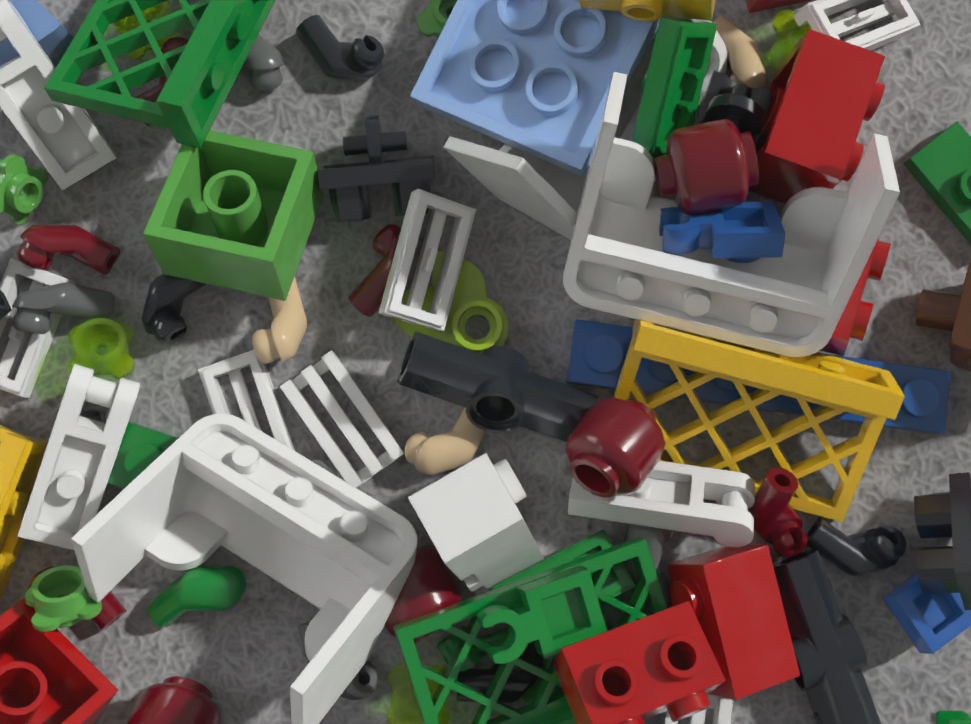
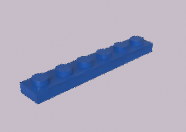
[566,319,951,434]

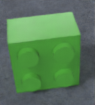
[143,130,324,301]

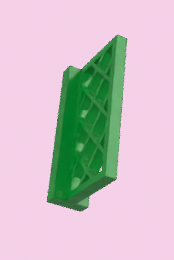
[44,0,276,149]
[393,537,667,724]

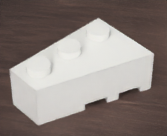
[408,453,544,596]

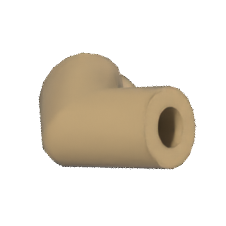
[713,14,768,88]
[252,276,307,364]
[404,408,487,475]

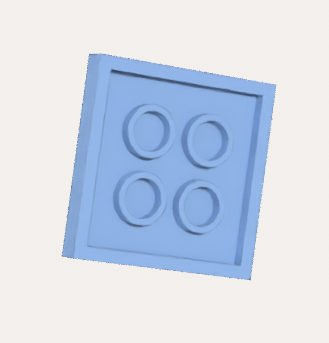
[410,0,663,177]

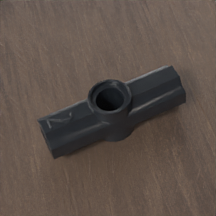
[397,331,598,442]
[772,549,881,724]

